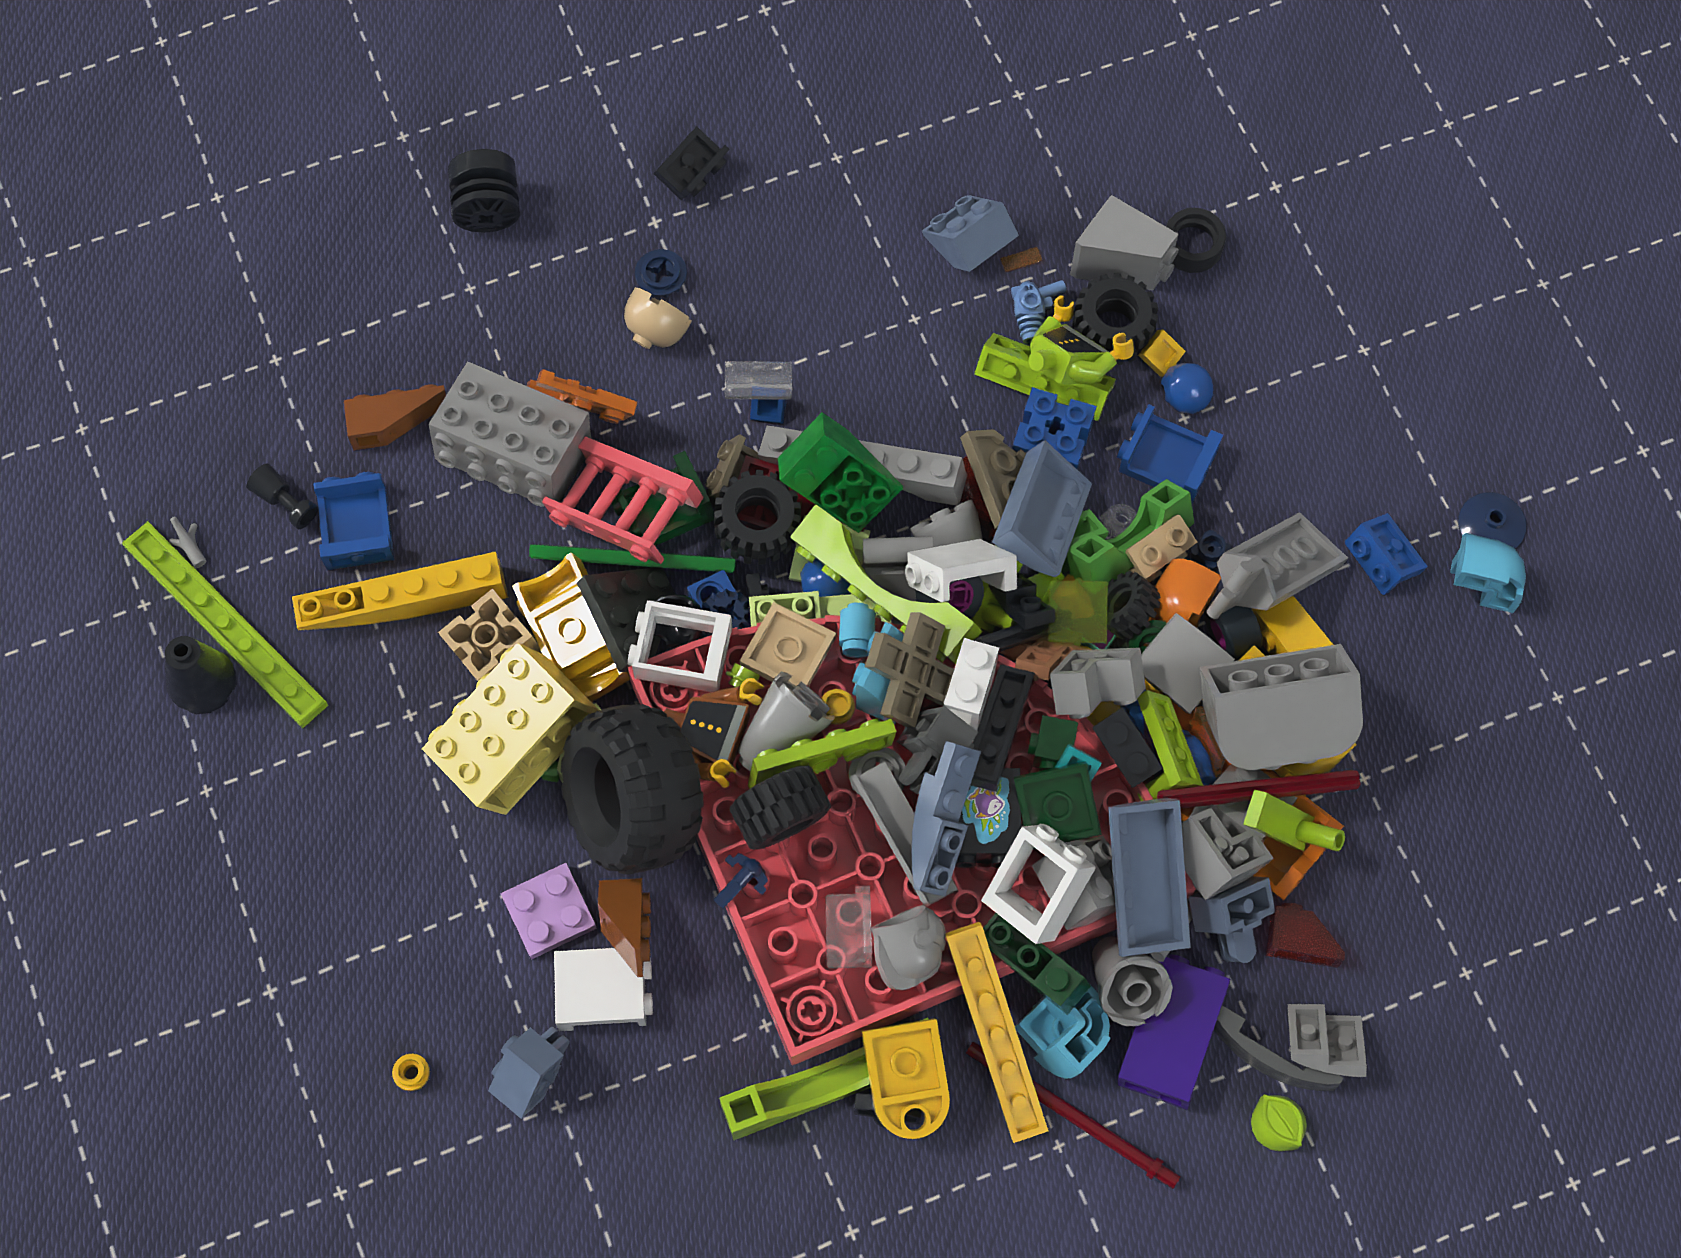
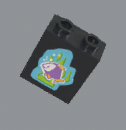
[955,768,1021,868]

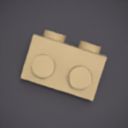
[1124,515,1197,582]

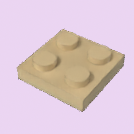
[740,602,836,687]

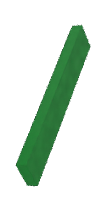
[529,544,737,572]

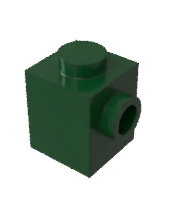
[1028,715,1078,771]

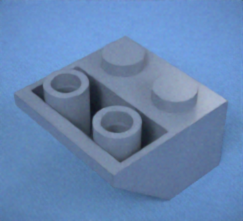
[922,195,1019,272]

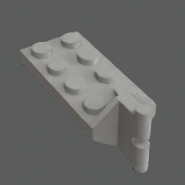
[1206,512,1348,619]

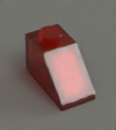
[1266,903,1345,968]

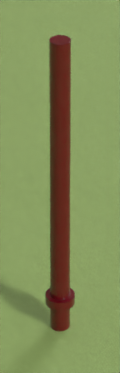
[966,1041,1181,1189]

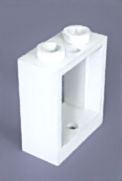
[628,600,732,692]
[981,824,1096,944]

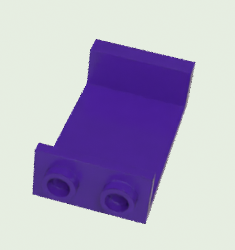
[1118,954,1231,1110]

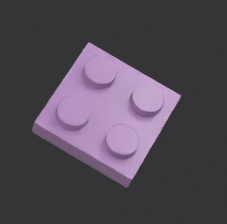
[500,863,597,960]

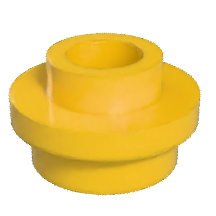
[392,1054,430,1091]

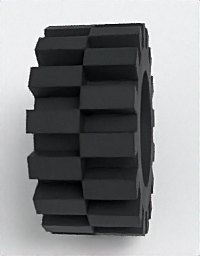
[1094,571,1161,639]

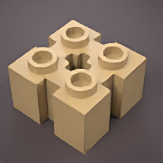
[438,588,542,681]

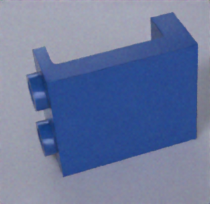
[1117,404,1223,504]
[313,472,395,570]

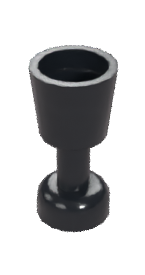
[246,463,318,529]

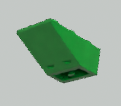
[778,412,903,533]

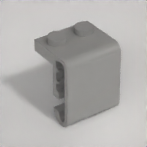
[863,536,933,625]

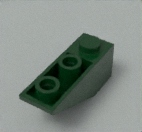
[983,913,1091,1015]

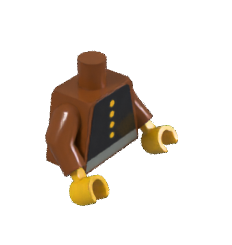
[664,678,764,788]

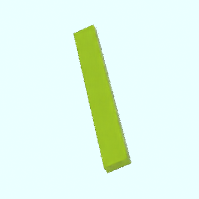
[122,521,329,729]

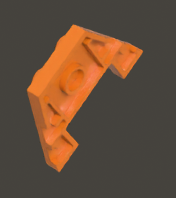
[527,369,637,424]

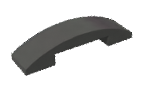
[1214,1005,1343,1091]

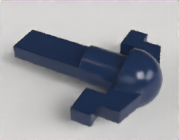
[713,853,768,909]

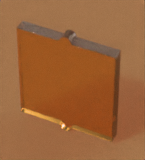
[1189,706,1226,779]

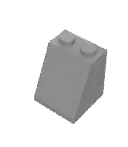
[1070,195,1179,290]

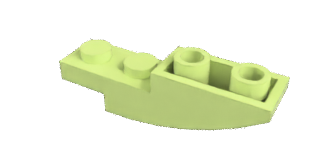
[749,591,891,627]

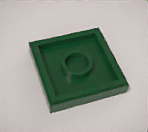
[1013,761,1102,850]

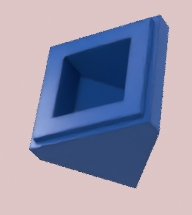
[750,387,787,424]

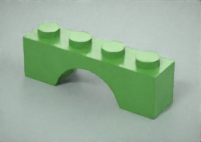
[1067,479,1194,595]

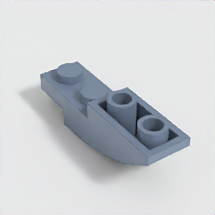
[911,741,981,897]

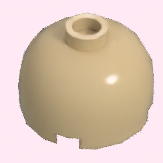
[624,287,692,349]

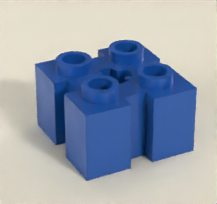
[1012,387,1097,470]

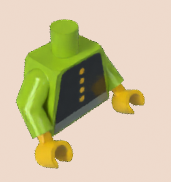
[1028,295,1134,385]

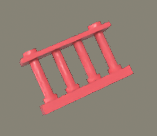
[542,436,704,564]

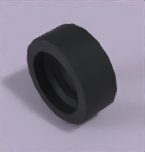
[1166,208,1226,273]

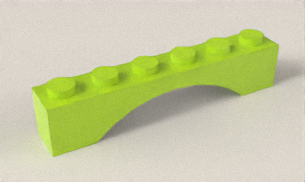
[790,504,982,664]
[719,1018,928,1140]

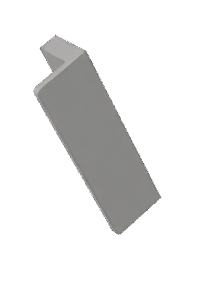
[851,761,958,907]

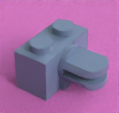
[1189,877,1275,963]
[488,1026,570,1119]

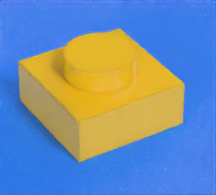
[1138,330,1186,377]

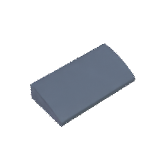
[992,440,1092,577]
[1108,798,1191,957]

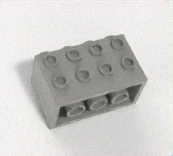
[429,361,591,507]

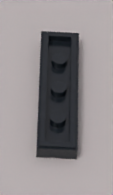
[970,664,1035,792]

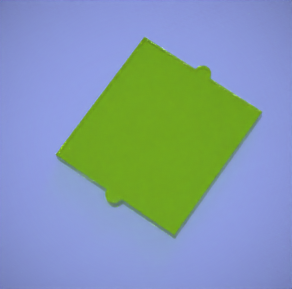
[1049,578,1108,646]

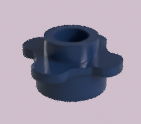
[1190,530,1231,569]

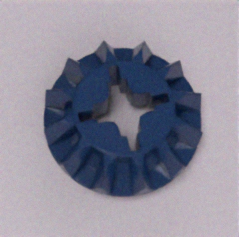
[635,249,687,298]
[702,588,751,636]

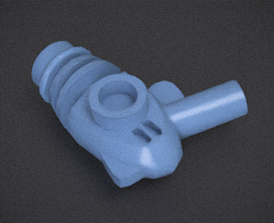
[1011,280,1067,345]

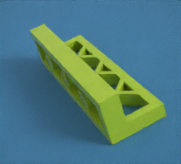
[974,333,1116,421]

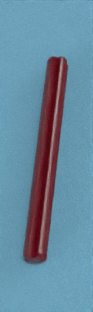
[1157,770,1361,809]

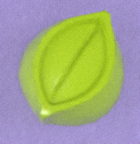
[1251,1094,1307,1151]

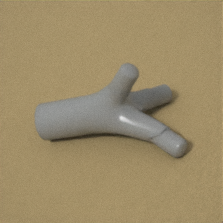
[169,517,207,568]

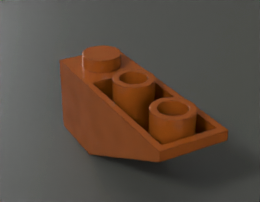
[344,384,447,450]
[598,878,651,977]

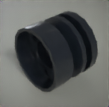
[448,149,520,233]

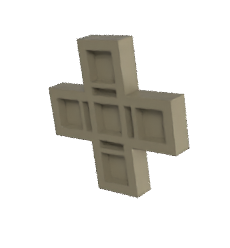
[865,612,954,727]

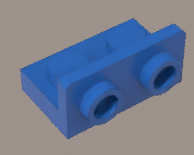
[1345,513,1428,595]

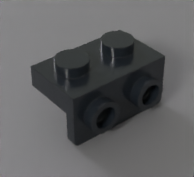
[653,126,730,200]

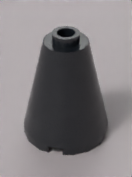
[165,636,237,714]

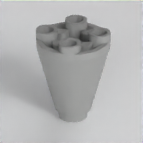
[910,500,983,547]

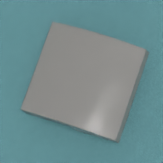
[1141,613,1235,714]
[1288,1004,1367,1077]

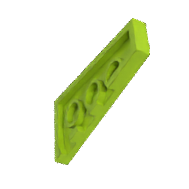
[748,719,897,789]

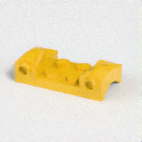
[512,553,630,702]

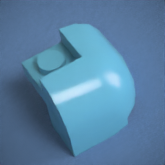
[1450,533,1526,613]
[1015,970,1111,1079]

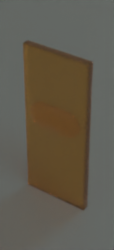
[1000,247,1042,272]

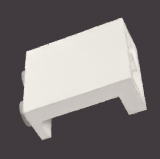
[905,539,1017,602]
[554,948,653,1031]

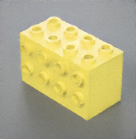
[422,643,600,815]

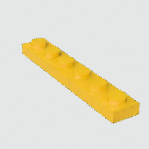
[945,922,1048,1143]

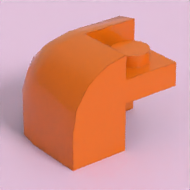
[1148,558,1221,628]

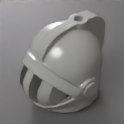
[870,905,946,990]

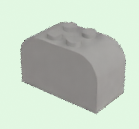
[1200,644,1363,770]

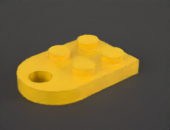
[862,1018,950,1139]

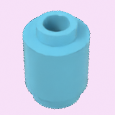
[839,603,876,658]

